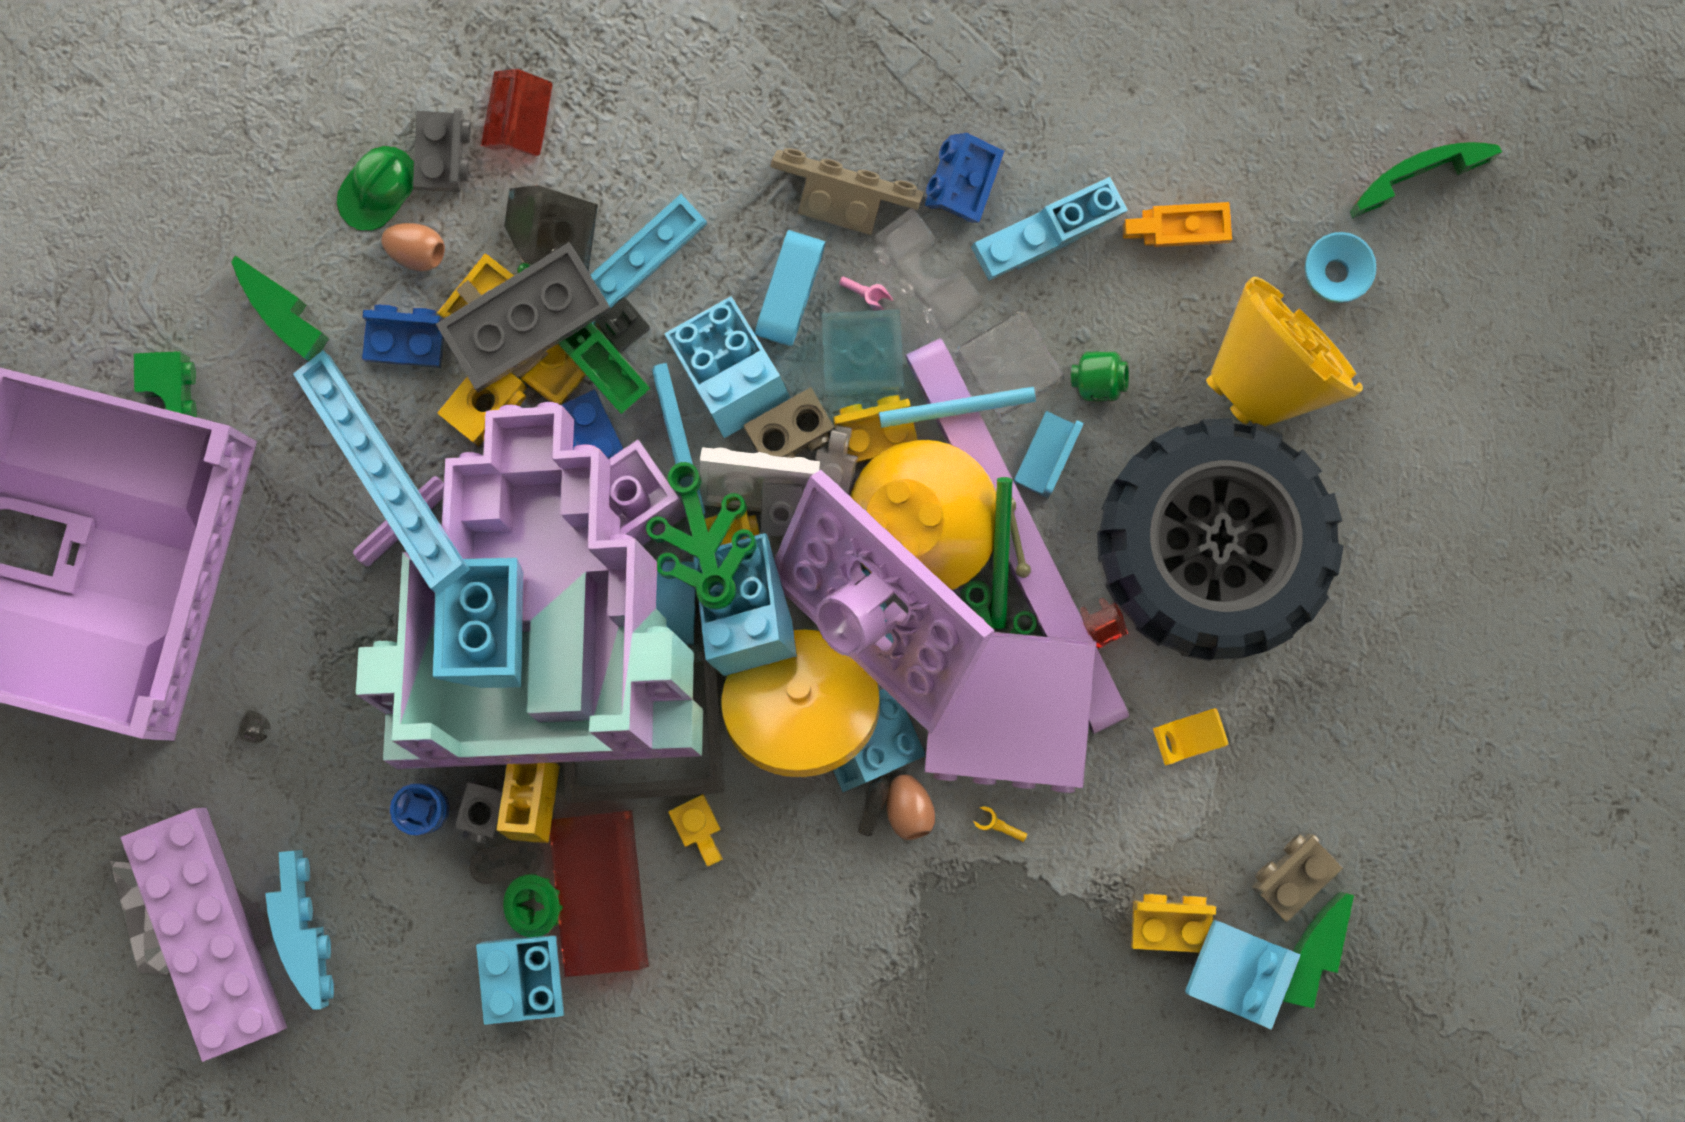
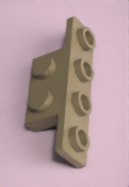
[770,148,924,235]

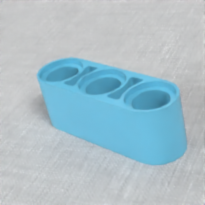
[755,230,826,347]

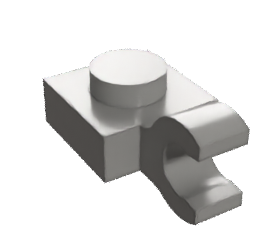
[815,425,858,495]

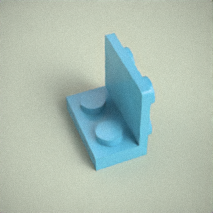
[833,689,925,792]
[1185,920,1300,1029]

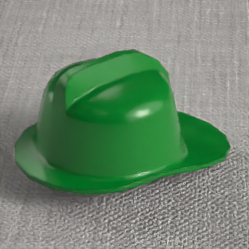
[337,146,414,231]

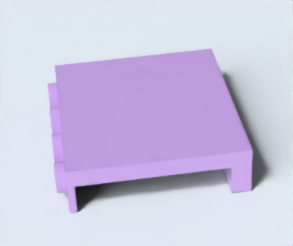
[925,632,1097,793]

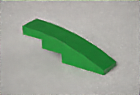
[558,323,651,414]

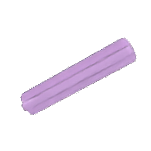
[353,476,444,567]

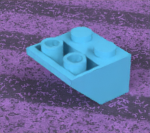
[476,936,564,1025]

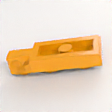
[1122,202,1232,247]

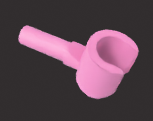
[839,276,893,315]

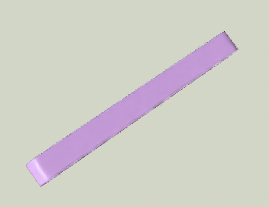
[905,338,1129,734]

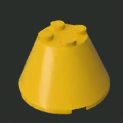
[1206,276,1363,427]
[850,440,996,590]

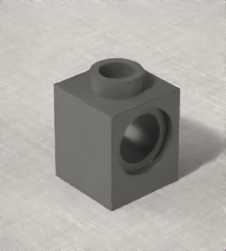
[454,782,503,843]

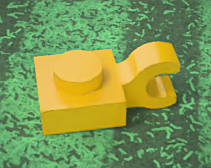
[668,794,723,866]

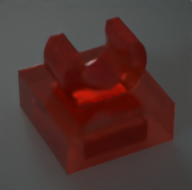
[1080,597,1128,649]

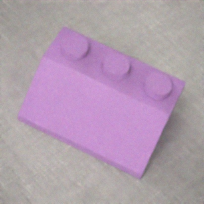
[609,440,687,546]

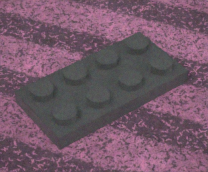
[436,242,612,392]

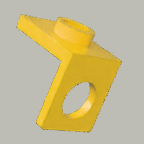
[1153,708,1229,766]

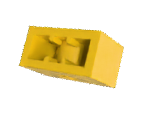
[496,763,560,843]

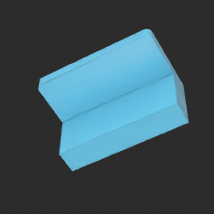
[1014,411,1084,498]

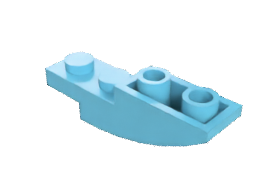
[971,177,1128,281]
[265,850,334,1010]

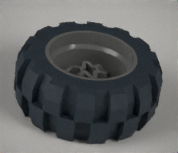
[1097,418,1344,661]

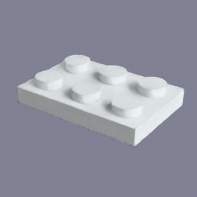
[699,447,820,512]

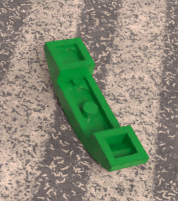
[1350,142,1502,219]

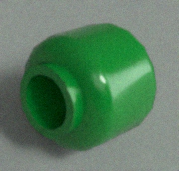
[1071,351,1129,402]

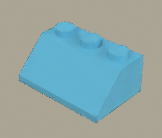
[433,558,524,688]

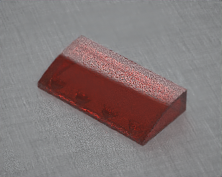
[550,810,649,977]

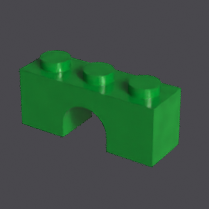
[134,351,197,418]

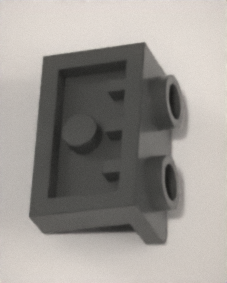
[413,108,471,192]

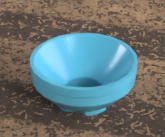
[1304,232,1376,303]

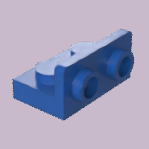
[925,132,1004,223]
[362,304,444,368]
[557,389,623,459]

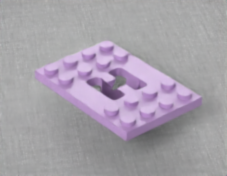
[774,470,994,734]

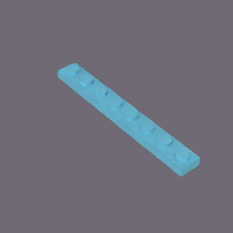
[293,350,470,595]

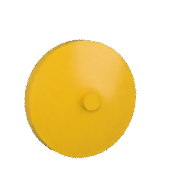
[722,630,880,777]

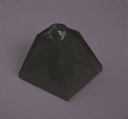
[504,185,598,272]

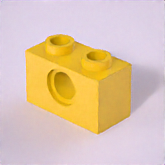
[437,373,527,447]

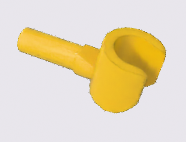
[973,806,1027,842]

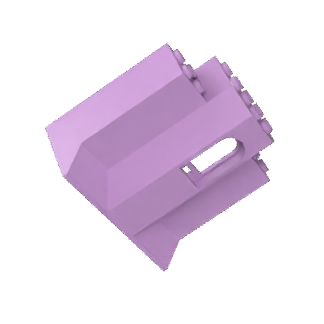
[0,368,257,741]

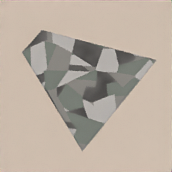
[110,861,169,975]

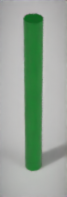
[991,477,1013,629]

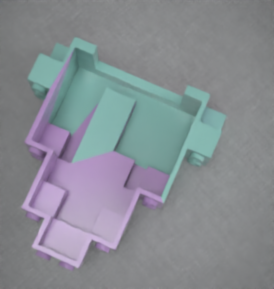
[356,402,703,769]

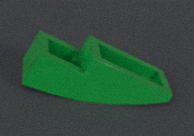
[231,255,329,361]
[1283,892,1354,1009]

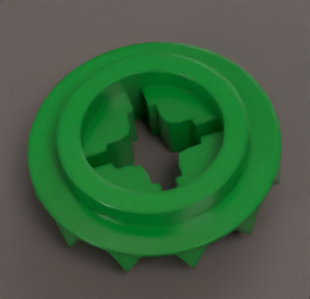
[503,874,564,937]

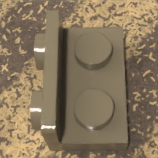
[1252,833,1343,922]

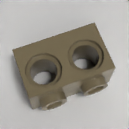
[743,387,834,458]

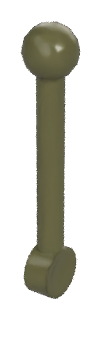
[1010,497,1031,578]

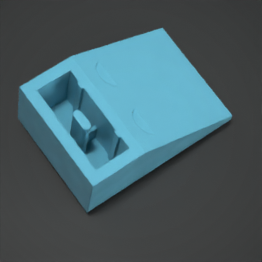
[664,296,791,438]
[693,533,797,676]

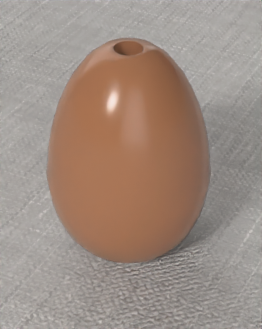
[381,223,445,271]
[887,774,935,840]

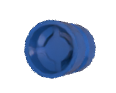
[390,783,450,835]

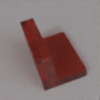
[481,69,553,156]

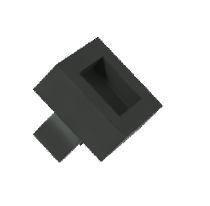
[595,297,651,353]

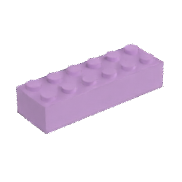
[120,808,287,1062]

